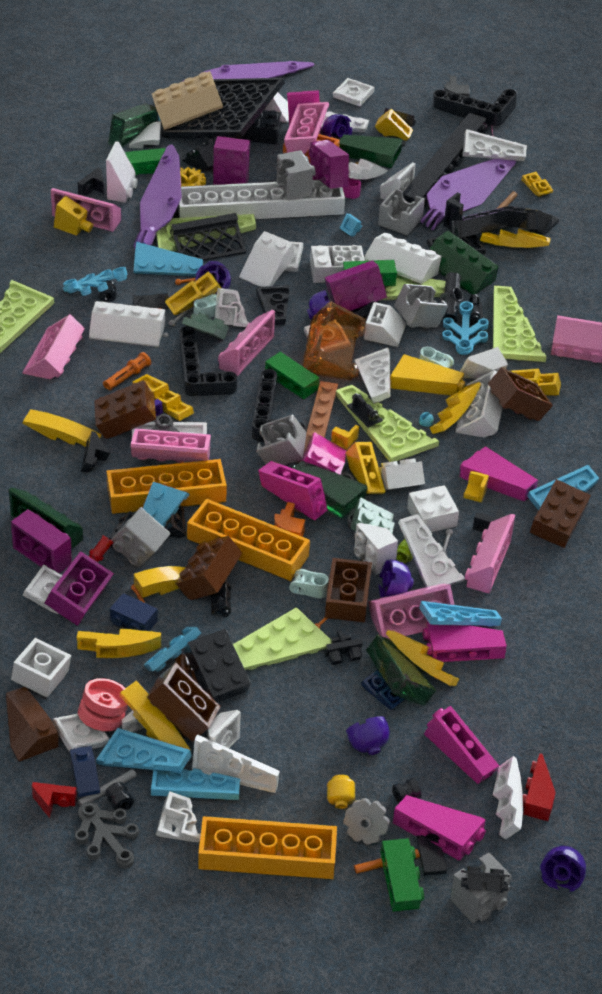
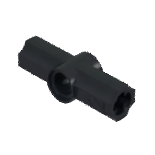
[440,272,463,322]

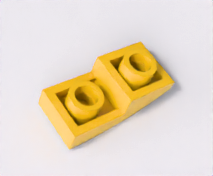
[521,172,553,197]

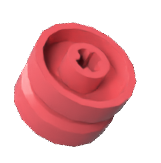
[78,679,128,731]

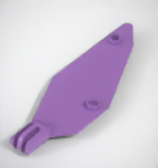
[182,61,314,82]
[133,144,182,249]
[421,159,516,230]

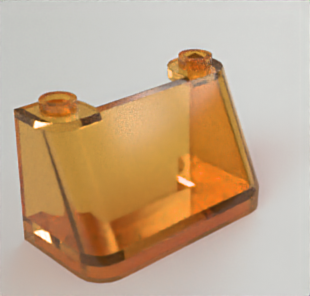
[303,301,366,380]

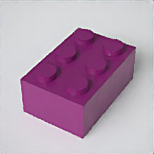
[213,136,250,185]
[309,140,349,189]
[324,260,387,315]
[11,509,72,574]
[44,551,114,626]

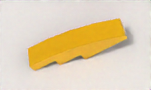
[480,228,550,248]
[132,374,194,421]
[430,382,481,434]
[22,409,102,447]
[386,630,459,686]
[120,680,191,751]

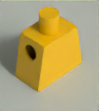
[54,196,93,236]

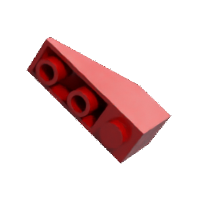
[523,753,556,822]

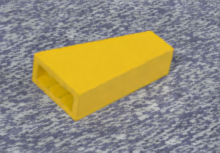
[390,354,465,396]

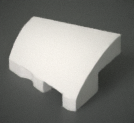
[129,121,161,148]
[214,288,249,327]
[156,791,201,842]

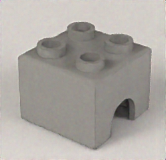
[276,150,315,201]
[378,188,425,236]
[394,284,448,329]
[256,415,306,466]
[111,507,170,567]
[450,853,511,923]

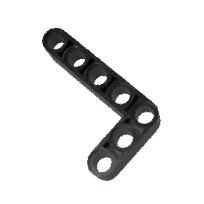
[433,89,517,126]
[449,206,538,238]
[180,326,237,396]
[252,369,306,442]

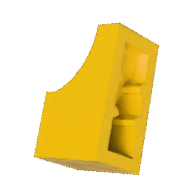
[375,109,413,141]

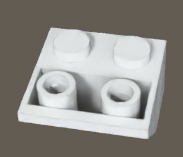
[364,302,406,347]
[379,458,425,490]
[354,523,398,575]

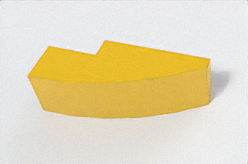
[165,272,221,315]
[511,369,561,396]
[134,566,186,598]

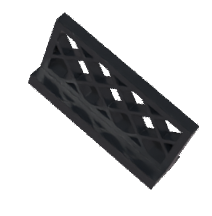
[170,213,246,261]

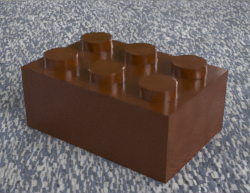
[488,367,553,421]
[94,380,156,439]
[529,479,591,548]
[175,535,242,600]
[325,558,372,622]
[147,662,221,742]

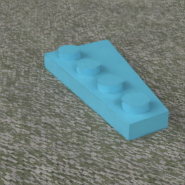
[134,242,203,277]
[527,465,599,511]
[419,601,502,627]
[96,728,192,772]

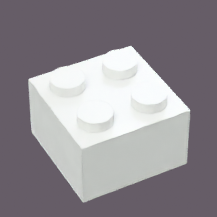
[407,485,459,532]
[11,638,71,698]

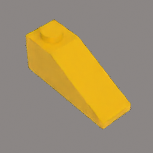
[345,442,385,494]

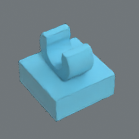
[340,213,362,236]

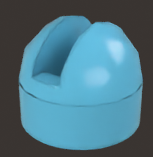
[419,412,434,427]

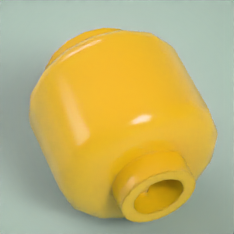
[327,775,355,809]

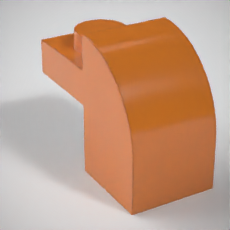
[274,502,305,537]

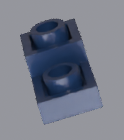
[361,670,407,710]

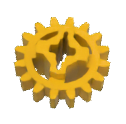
[180,167,206,187]

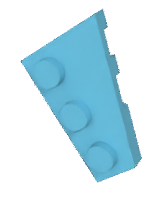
[143,482,190,527]
[144,627,201,672]

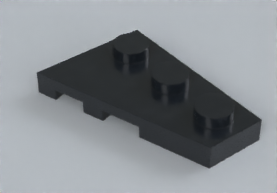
[256,285,290,325]

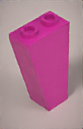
[460,446,538,501]
[258,461,328,520]
[423,620,506,662]
[424,706,499,784]
[393,795,486,861]

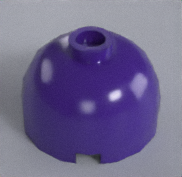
[322,114,352,138]
[195,261,231,295]
[307,290,336,323]
[378,559,414,598]
[346,716,390,755]
[540,845,586,892]

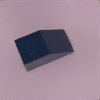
[70,746,100,797]

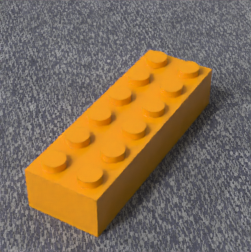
[106,459,227,514]
[187,499,310,581]
[198,816,337,879]

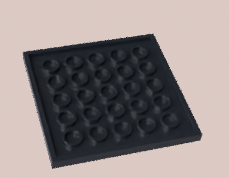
[161,78,285,138]

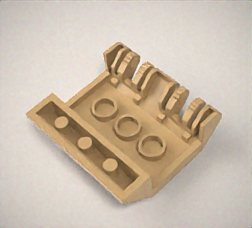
[152,71,223,130]

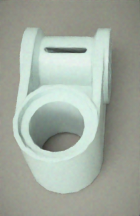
[193,294,217,319]
[419,347,454,368]
[289,569,329,599]

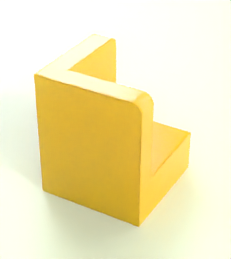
[331,425,359,450]
[463,471,489,503]

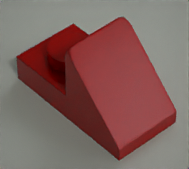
[32,782,77,818]

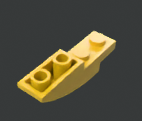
[77,629,161,658]

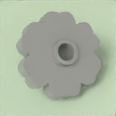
[344,798,390,844]

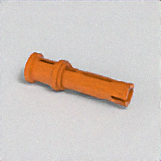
[103,352,151,391]

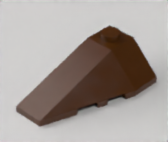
[6,686,59,762]

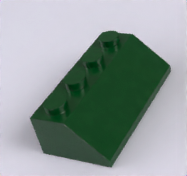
[429,231,499,295]
[8,487,83,549]

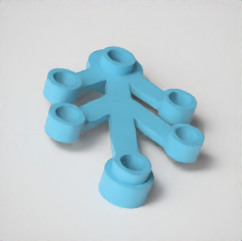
[63,267,128,296]
[442,301,489,355]

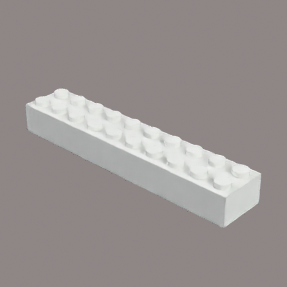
[177,180,345,219]

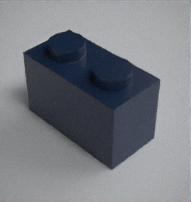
[110,593,158,631]

